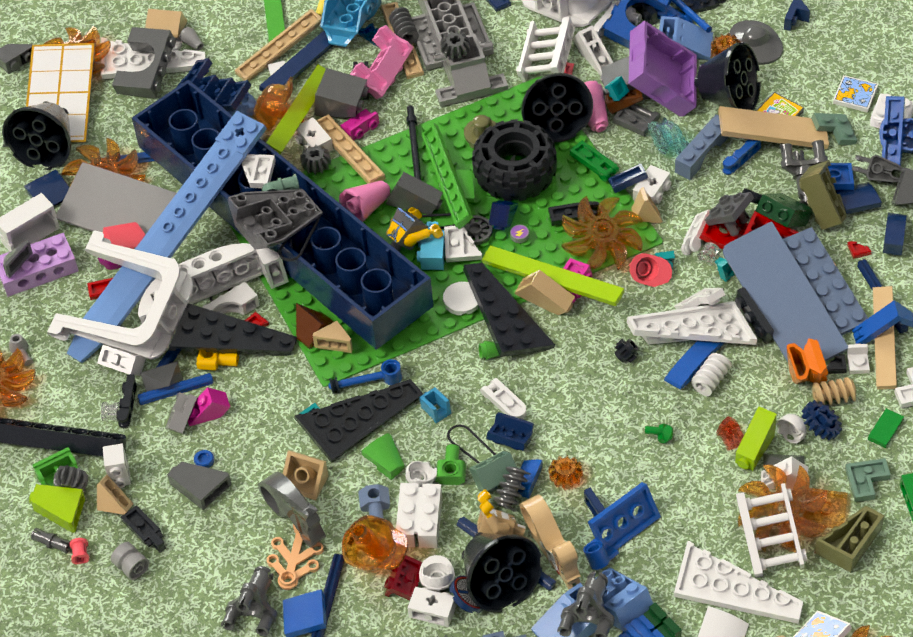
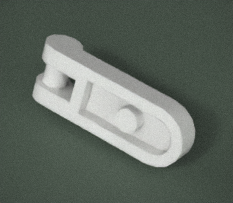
[480,378,526,419]

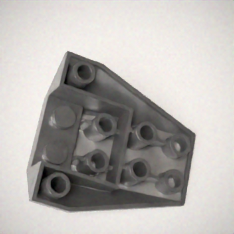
[228,189,322,250]

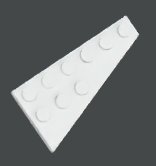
[101,37,206,79]
[627,301,757,345]
[674,541,803,624]

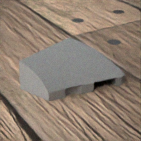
[165,392,197,434]

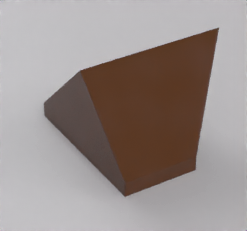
[296,303,334,349]

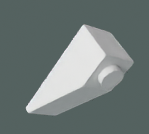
[573,25,614,76]

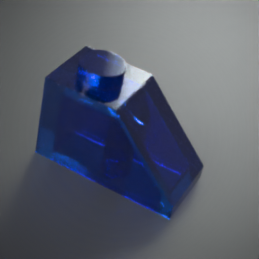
[489,200,518,230]

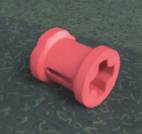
[70,538,89,565]

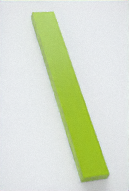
[266,64,326,155]
[481,245,625,306]

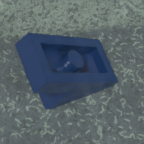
[784,0,810,31]

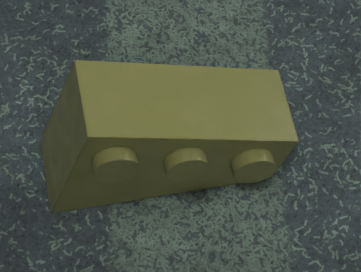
[799,160,847,230]
[814,506,884,573]

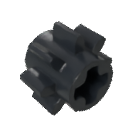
[614,338,639,363]

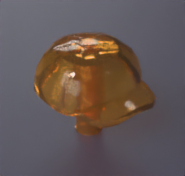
[253,76,305,131]
[342,515,409,573]

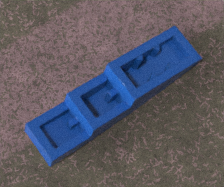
[664,340,724,390]

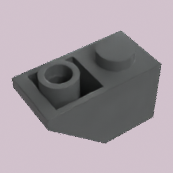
[0,44,32,74]

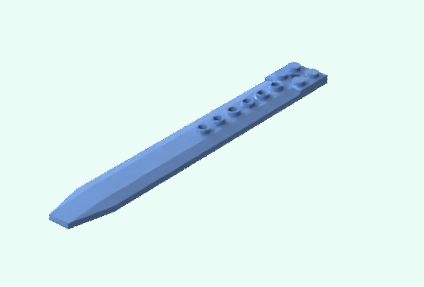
[67,111,267,363]

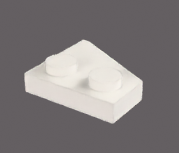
[241,154,276,188]
[444,226,482,262]

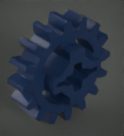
[801,400,842,441]

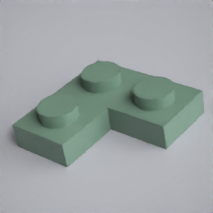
[811,113,857,145]
[845,458,891,502]

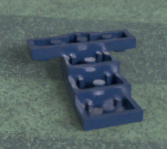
[177,58,252,111]

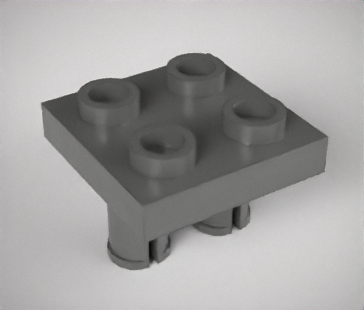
[705,192,754,236]

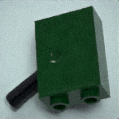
[742,188,813,228]

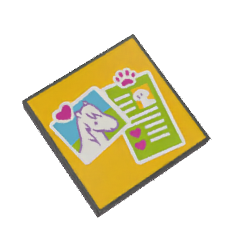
[756,92,804,116]

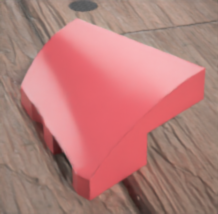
[103,222,145,249]

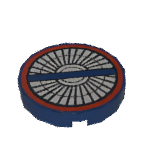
[449,576,483,614]

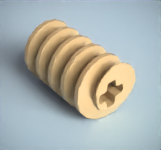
[812,377,856,405]

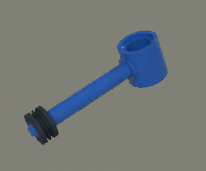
[329,359,402,394]

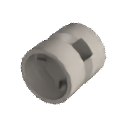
[111,542,150,580]

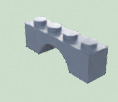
[675,115,728,180]

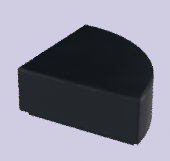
[827,354,847,374]

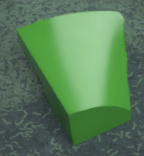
[361,433,405,480]

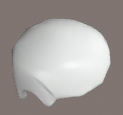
[776,414,807,443]
[406,461,437,487]

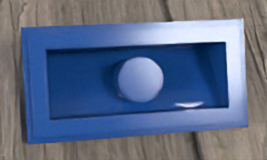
[518,459,543,499]

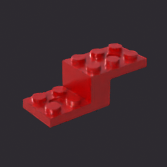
[699,211,798,250]

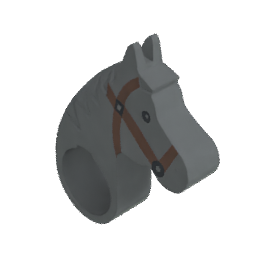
[258,472,326,548]

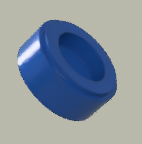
[194,450,214,468]

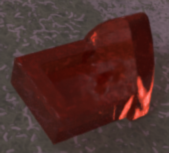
[716,416,744,450]

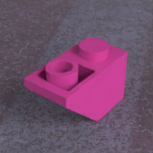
[188,387,230,426]

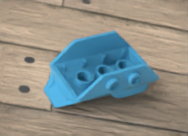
[320,0,382,47]

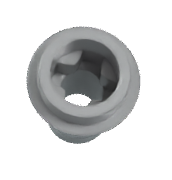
[180,27,204,51]

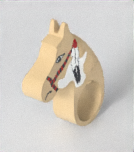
[520,494,581,590]

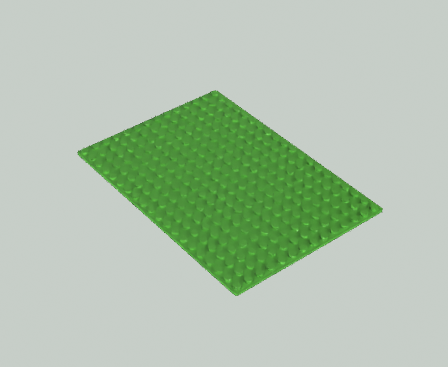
[230,76,663,387]

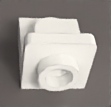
[847,344,870,374]

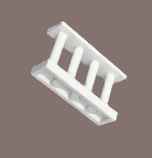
[517,16,575,82]
[736,483,808,578]

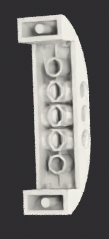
[138,243,289,324]

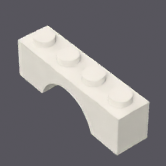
[202,282,260,315]

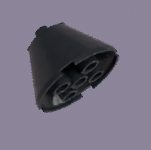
[694,42,761,110]
[521,73,593,143]
[2,101,71,170]
[461,532,542,612]

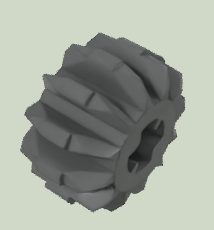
[440,30,470,61]
[300,145,331,175]
[53,465,88,491]

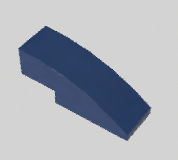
[883,213,907,255]

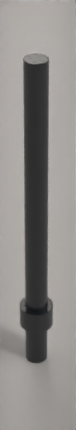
[406,105,422,181]

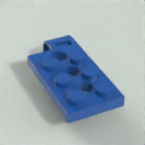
[583,482,661,570]

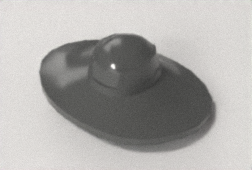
[729,20,783,65]

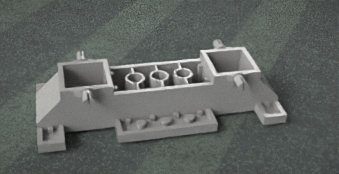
[411,0,508,107]

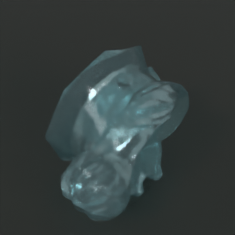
[648,118,689,155]

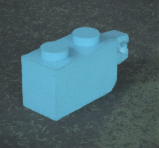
[417,221,445,270]

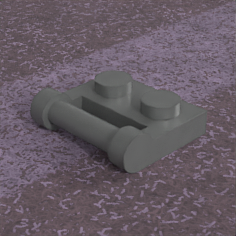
[613,104,661,136]

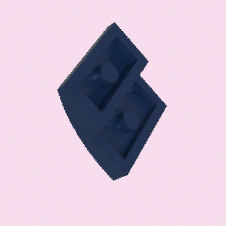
[24,169,70,206]
[835,182,882,214]

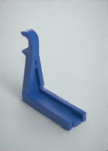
[852,300,913,344]

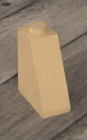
[515,270,575,315]

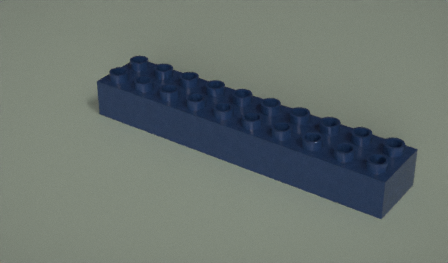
[132,80,434,350]

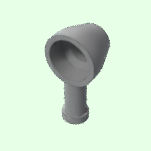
[9,334,33,366]

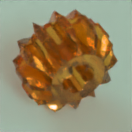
[711,32,740,57]
[548,454,583,489]

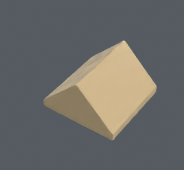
[145,9,187,38]
[283,450,328,500]

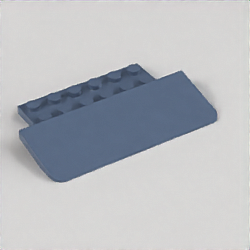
[723,221,868,362]

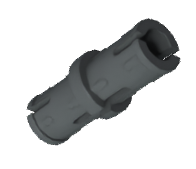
[31,528,71,554]

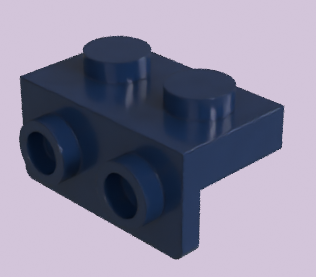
[486,412,534,451]

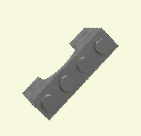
[112,27,176,98]

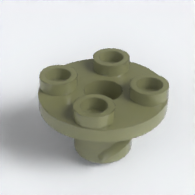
[464,115,496,148]

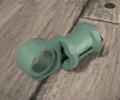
[262,174,299,191]

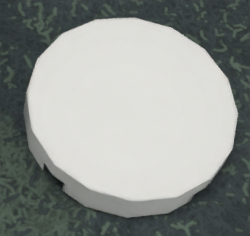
[443,282,479,315]

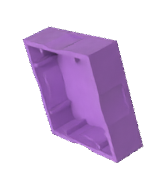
[628,21,697,116]

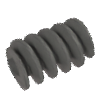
[389,7,419,45]
[493,467,531,512]

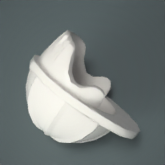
[419,555,455,592]

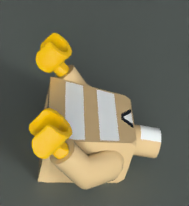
[477,489,526,536]

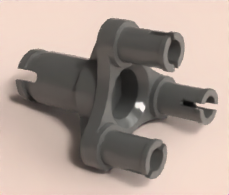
[780,140,828,205]
[221,566,278,637]
[557,571,615,637]

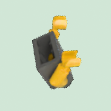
[386,207,443,252]

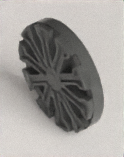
[464,215,492,246]

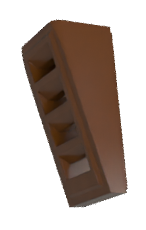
[604,89,643,114]

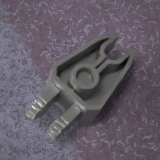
[852,155,904,183]

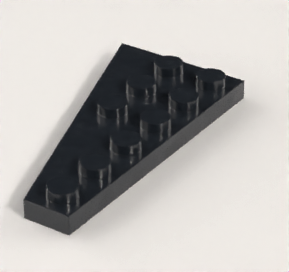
[463,263,555,357]
[169,303,297,356]
[294,379,423,463]

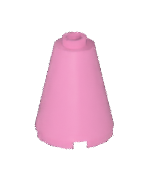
[584,81,609,132]
[339,181,390,222]

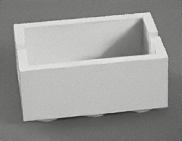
[0,193,60,252]
[395,483,442,548]

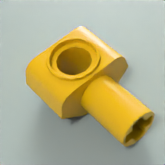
[196,350,239,370]

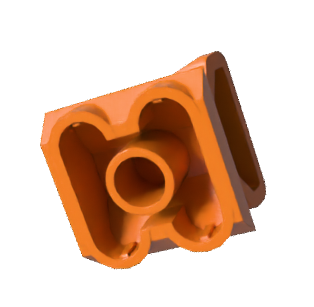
[787,338,828,386]

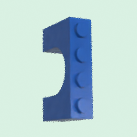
[603,0,672,49]

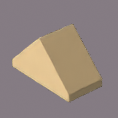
[631,187,663,224]
[313,321,353,353]
[97,474,133,515]

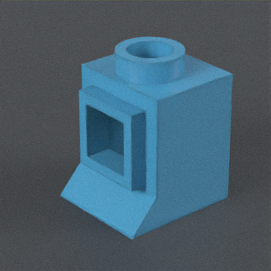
[419,387,451,423]

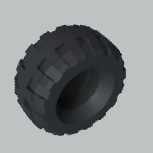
[472,119,557,202]

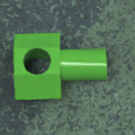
[435,444,466,485]

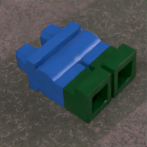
[618,602,682,637]

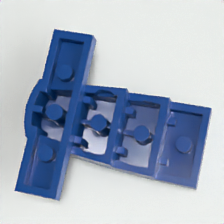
[879,96,913,166]

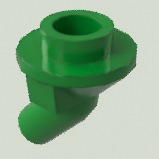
[645,423,673,444]

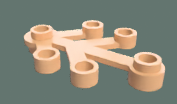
[266,524,324,590]

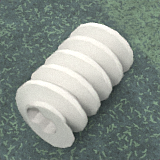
[691,353,732,396]

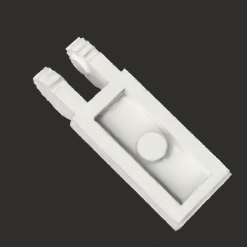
[681,209,710,255]

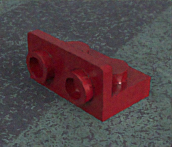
[384,553,423,601]

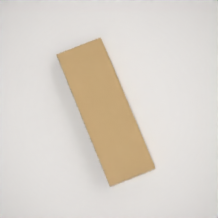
[718,106,829,149]

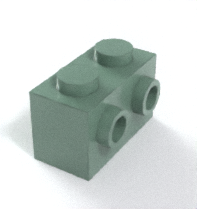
[469,451,516,493]

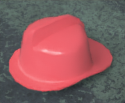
[629,253,672,287]

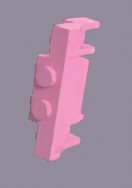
[350,25,414,99]

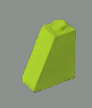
[735,406,777,471]
[29,484,85,533]

